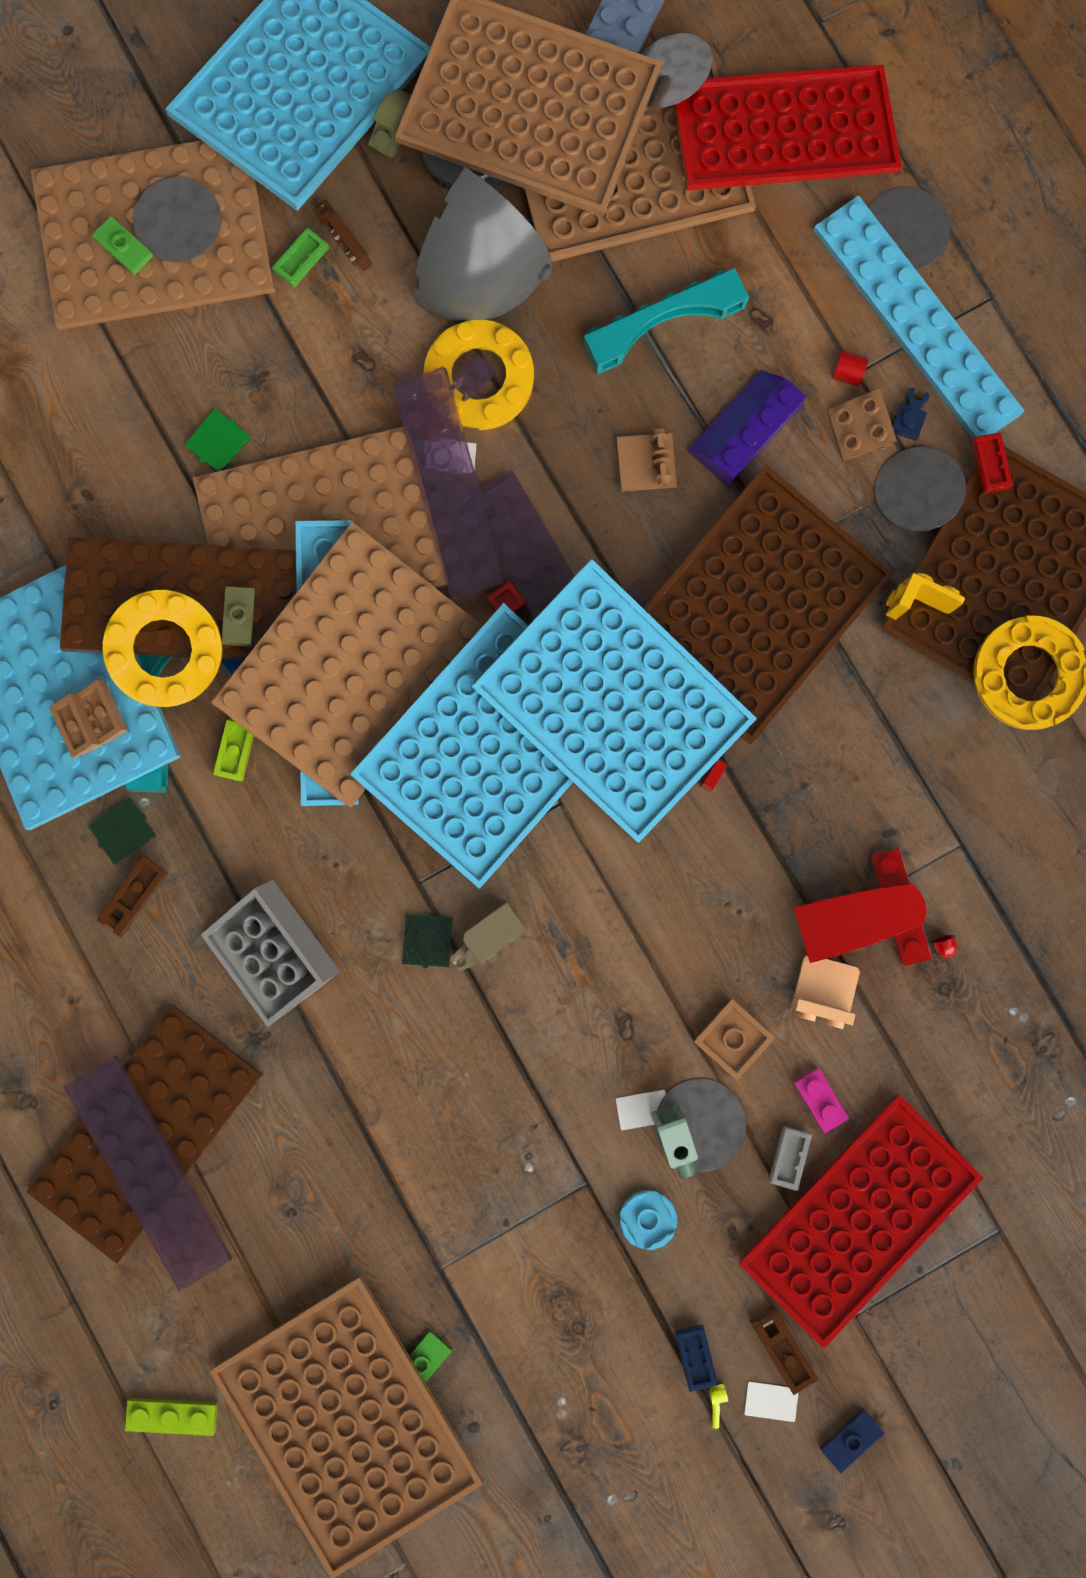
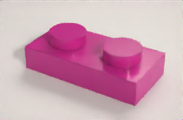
[793,1068,849,1134]

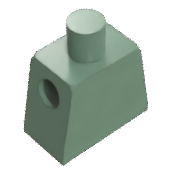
[650,1103,698,1179]

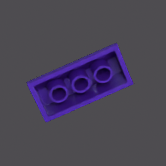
[688,370,807,487]

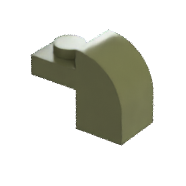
[368,89,411,158]

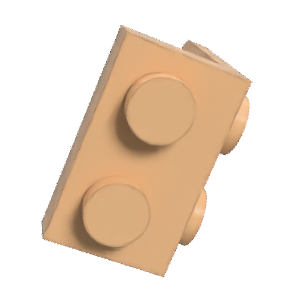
[791,955,860,1029]

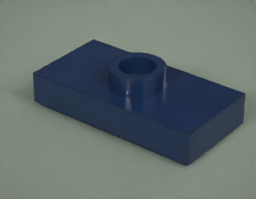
[675,1324,718,1392]
[819,1408,884,1473]

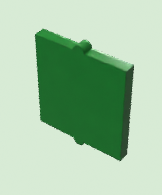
[184,409,251,472]

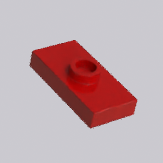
[971,432,1013,494]

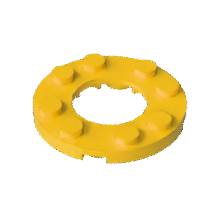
[424,320,534,430]
[103,590,223,707]
[973,616,1086,730]

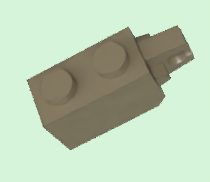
[450,902,527,972]

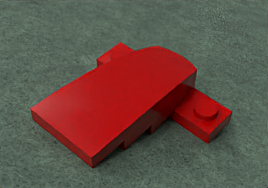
[794,848,932,966]

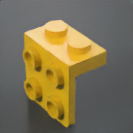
[886,573,965,620]

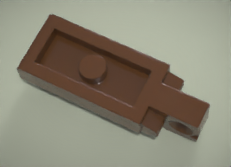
[313,199,372,271]

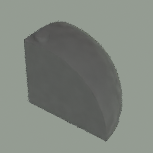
[414,167,553,322]

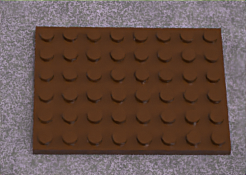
[881,446,1086,701]
[644,465,894,744]

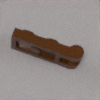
[97,856,169,938]
[749,1306,818,1395]

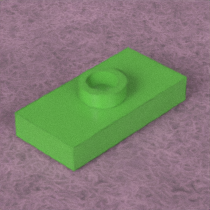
[92,216,153,275]
[271,227,329,288]
[409,1330,452,1383]

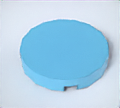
[619,1190,677,1250]

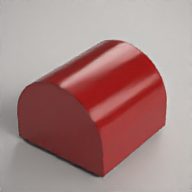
[832,350,869,387]

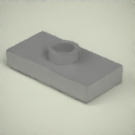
[768,1125,812,1191]

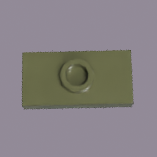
[222,586,255,647]

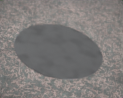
[641,33,713,108]
[133,177,221,262]
[869,187,950,270]
[875,447,966,531]
[655,1079,746,1172]

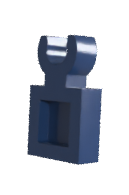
[892,387,929,441]

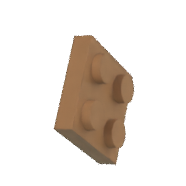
[693,999,775,1081]

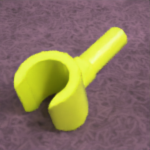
[709,1384,728,1429]

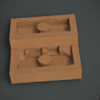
[49,679,128,758]

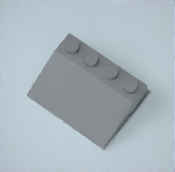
[201,880,340,1027]

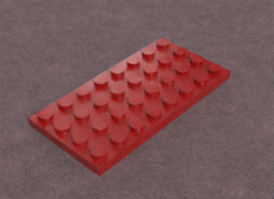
[673,65,902,191]
[738,1094,983,1349]

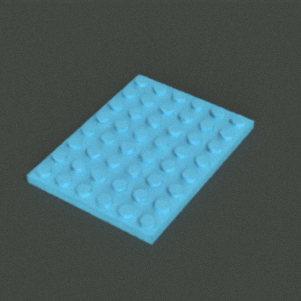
[165,0,431,211]
[472,559,757,843]
[0,565,181,830]
[350,603,573,889]

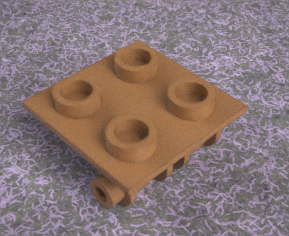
[828,388,897,462]
[617,428,677,492]

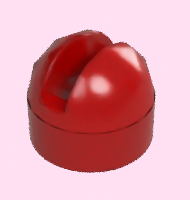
[932,935,957,958]

